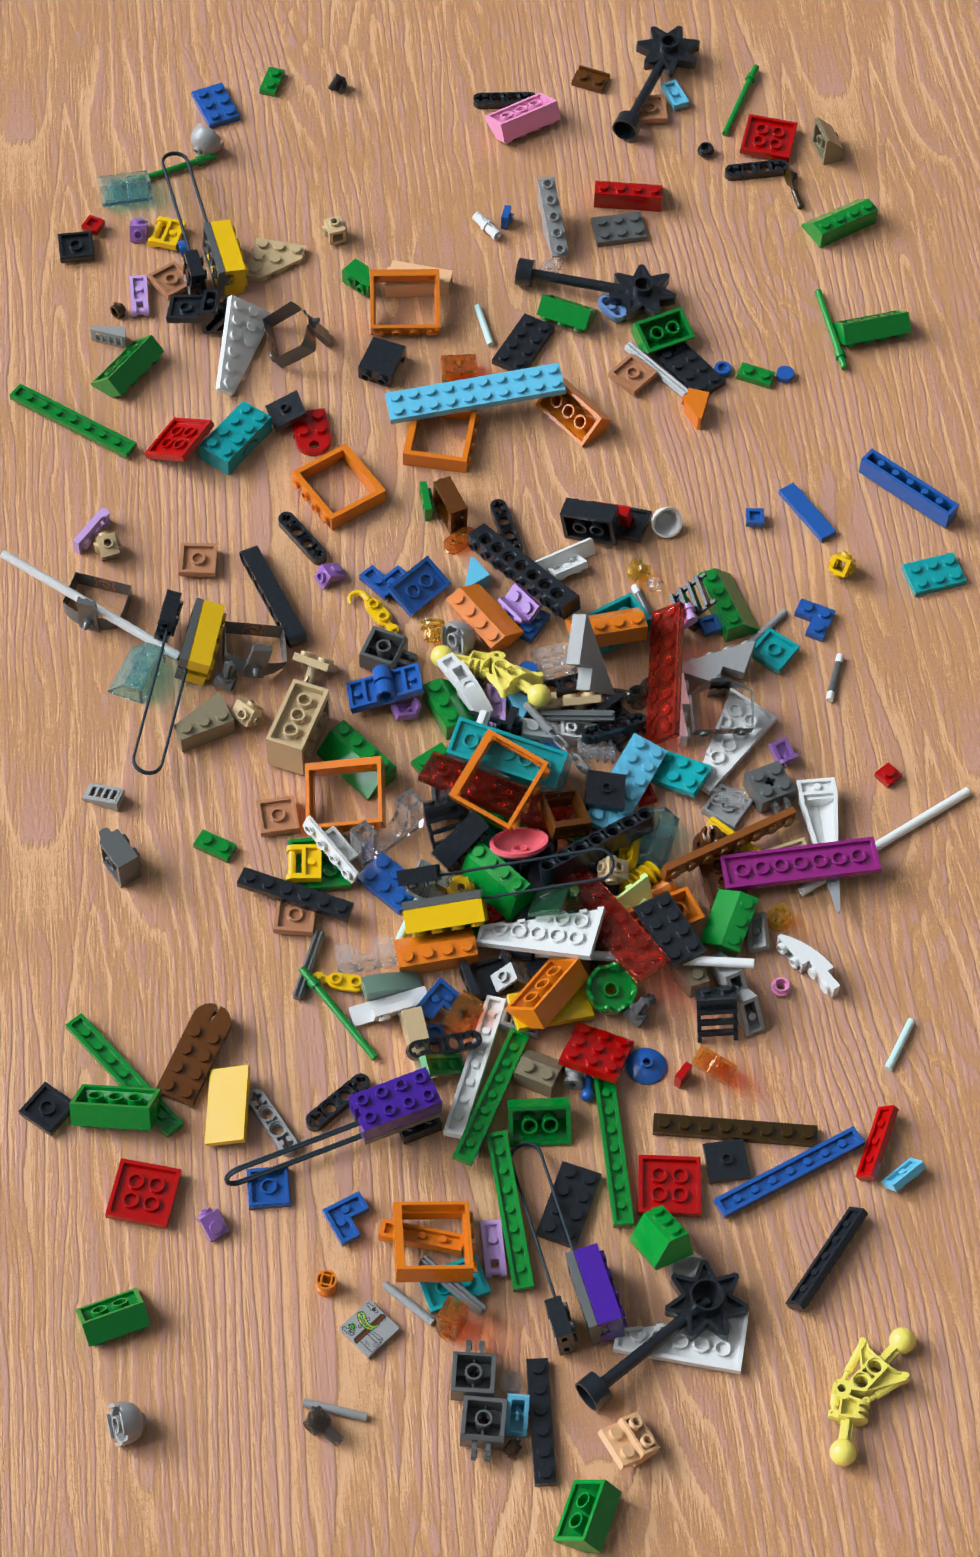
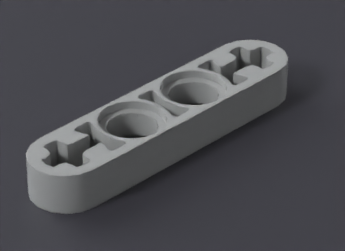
[248,1089,298,1157]

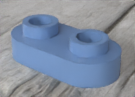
[598,294,626,322]

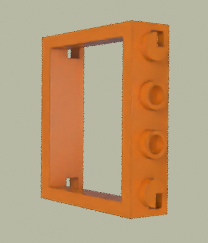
[370,269,440,337]
[403,409,480,473]
[291,444,386,530]
[449,728,551,833]
[305,756,386,834]
[392,1201,477,1282]

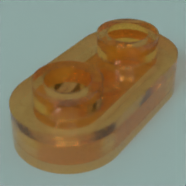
[444,527,474,555]

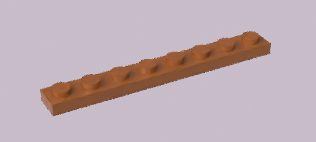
[660,806,797,881]

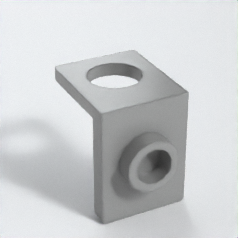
[490,962,529,993]

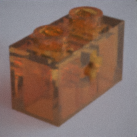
[441,354,477,383]
[439,989,484,1034]
[691,1045,737,1086]
[436,1295,468,1342]

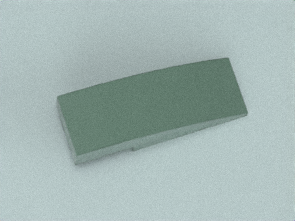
[361,972,422,1002]

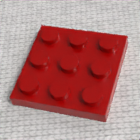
[740,114,798,163]
[144,417,215,462]
[558,1022,634,1084]
[638,1155,701,1217]
[105,1158,182,1229]

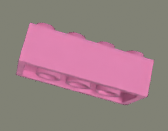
[485,92,561,143]

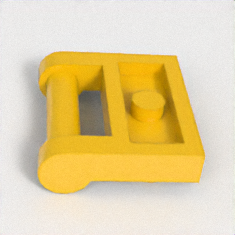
[147,216,186,251]
[286,844,322,884]

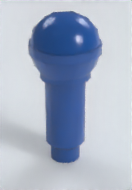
[580,1074,595,1102]

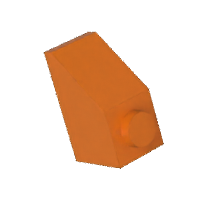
[681,388,709,430]

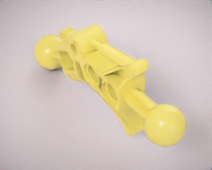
[430,645,551,708]
[828,1327,916,1467]

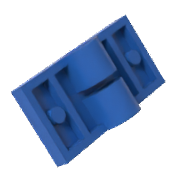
[346,662,425,714]

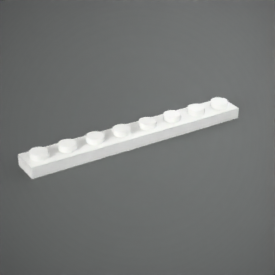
[443,995,507,1139]

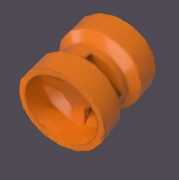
[316,1270,337,1298]

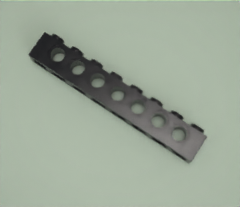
[467,524,581,620]

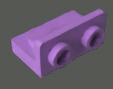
[497,583,543,624]

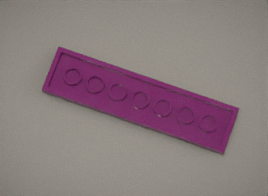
[719,836,882,891]

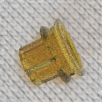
[627,557,651,582]
[420,618,445,643]
[767,903,792,931]

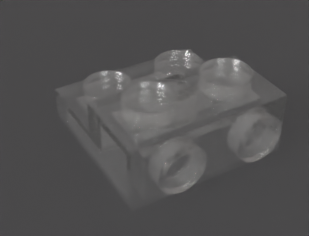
[530,641,577,681]

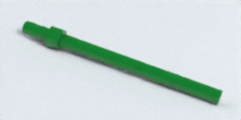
[722,64,759,136]
[120,153,217,189]
[815,289,848,371]
[299,966,378,1061]

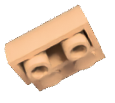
[598,1411,661,1470]

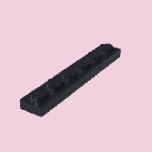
[237,867,354,923]
[786,1207,868,1311]
[526,1358,557,1487]

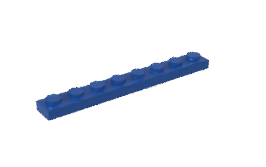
[713,1126,865,1219]

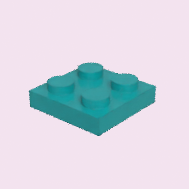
[752,627,800,674]

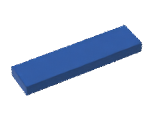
[778,482,836,542]

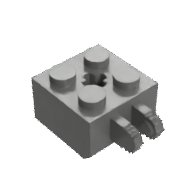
[359,626,418,671]
[743,760,796,814]
[99,827,142,888]
[450,1340,496,1401]
[460,1395,507,1462]

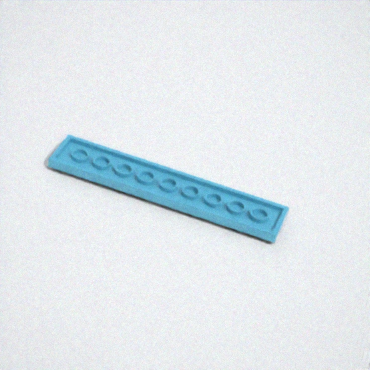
[385,363,566,424]

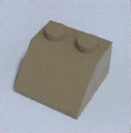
[811,117,845,165]
[513,1049,565,1098]

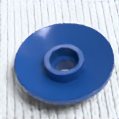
[626,1048,666,1085]

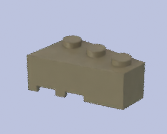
[174,692,235,753]
[650,942,710,998]

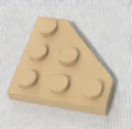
[246,237,306,282]

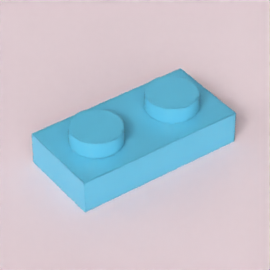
[660,79,689,110]
[881,1157,926,1192]

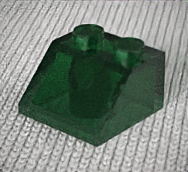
[528,882,583,917]

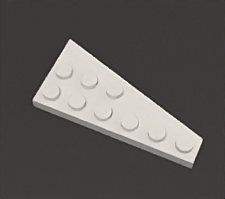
[215,295,271,396]
[701,688,777,795]
[476,906,606,960]
[613,1312,749,1374]

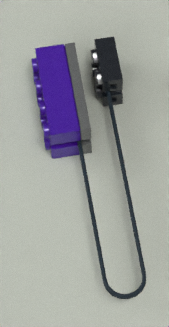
[224,1067,442,1186]
[511,1141,628,1356]

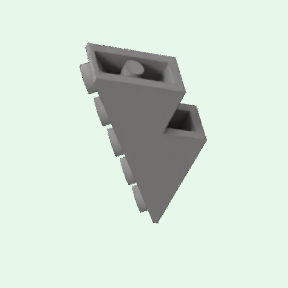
[537,176,569,258]
[566,614,615,696]
[669,640,755,685]
[708,951,765,1036]

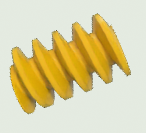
[619,861,662,892]

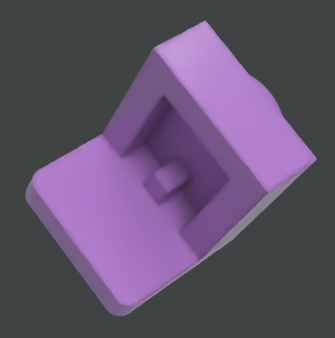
[129,218,148,243]
[314,563,347,589]
[390,696,422,721]
[768,736,799,766]
[196,1207,229,1241]

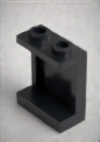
[358,337,406,387]
[459,949,520,1005]

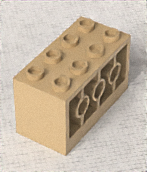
[266,679,330,775]

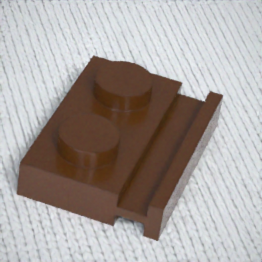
[571,65,610,94]

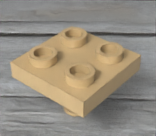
[292,650,338,685]
[560,692,601,723]

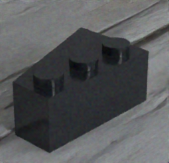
[431,810,490,871]

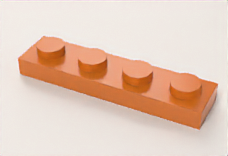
[378,1219,463,1256]

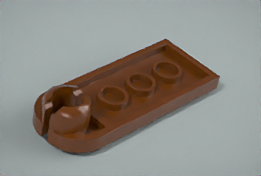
[692,825,748,909]
[156,1003,232,1108]

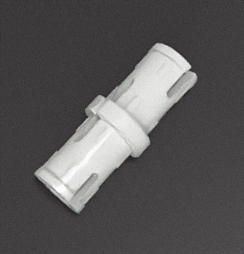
[472,211,502,240]

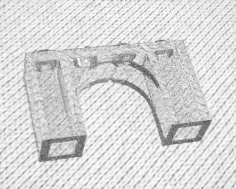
[350,788,423,867]

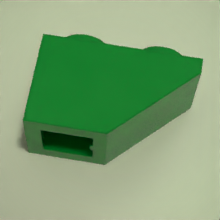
[342,258,370,298]

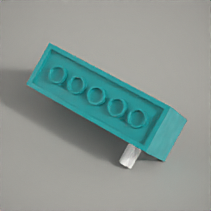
[446,710,572,795]

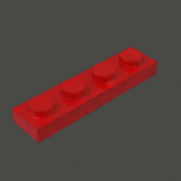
[855,1105,899,1181]

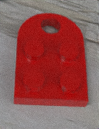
[292,408,331,456]

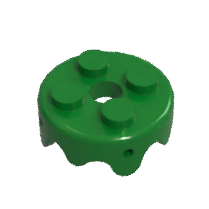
[586,962,637,1015]

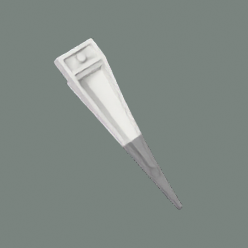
[796,777,840,915]

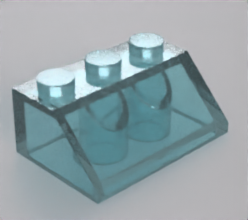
[97,170,153,208]
[108,642,166,704]
[628,807,680,868]

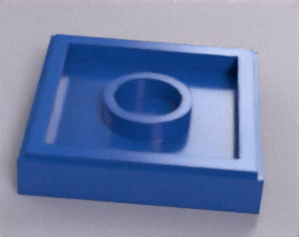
[246,1167,291,1210]

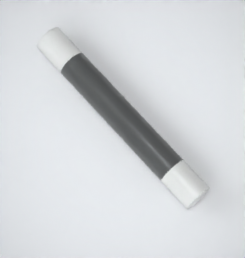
[631,584,659,628]
[826,653,844,703]

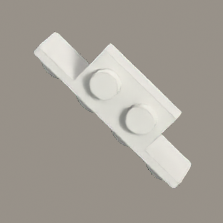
[535,537,595,580]
[303,816,359,884]
[349,986,427,1027]

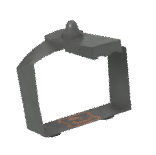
[263,301,332,368]
[63,572,133,632]
[222,621,287,678]
[689,674,754,737]

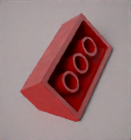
[594,180,663,212]

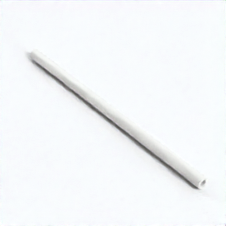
[0,549,181,660]
[798,787,971,896]
[535,951,755,969]

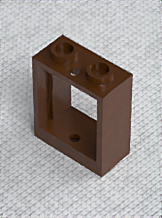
[433,476,468,536]
[538,788,592,841]

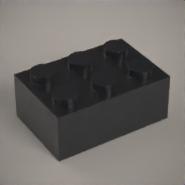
[560,498,623,545]

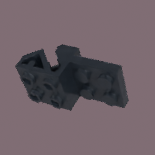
[166,289,230,334]

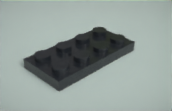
[492,313,555,371]
[653,342,726,395]
[633,891,706,970]
[536,1161,602,1249]

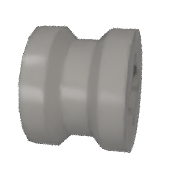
[563,1067,585,1090]

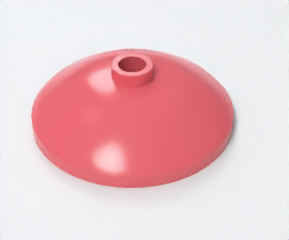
[490,827,549,861]

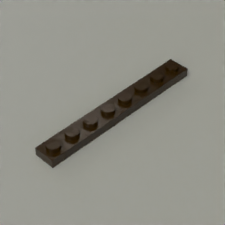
[652,1113,818,1147]

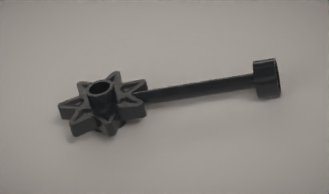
[612,26,700,141]
[515,258,676,321]
[575,1260,749,1412]

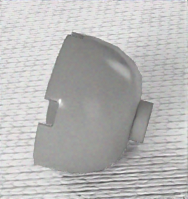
[190,123,224,155]
[440,620,476,655]
[106,1401,146,1447]

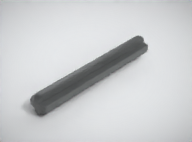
[540,710,615,722]
[293,930,325,1001]
[419,1255,487,1316]

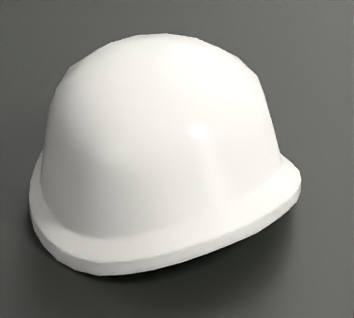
[652,507,682,538]
[669,1250,704,1278]

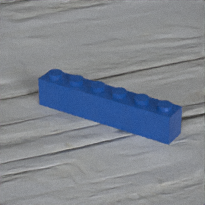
[859,449,959,529]

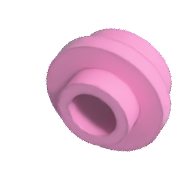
[771,977,791,997]

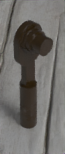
[784,170,804,209]

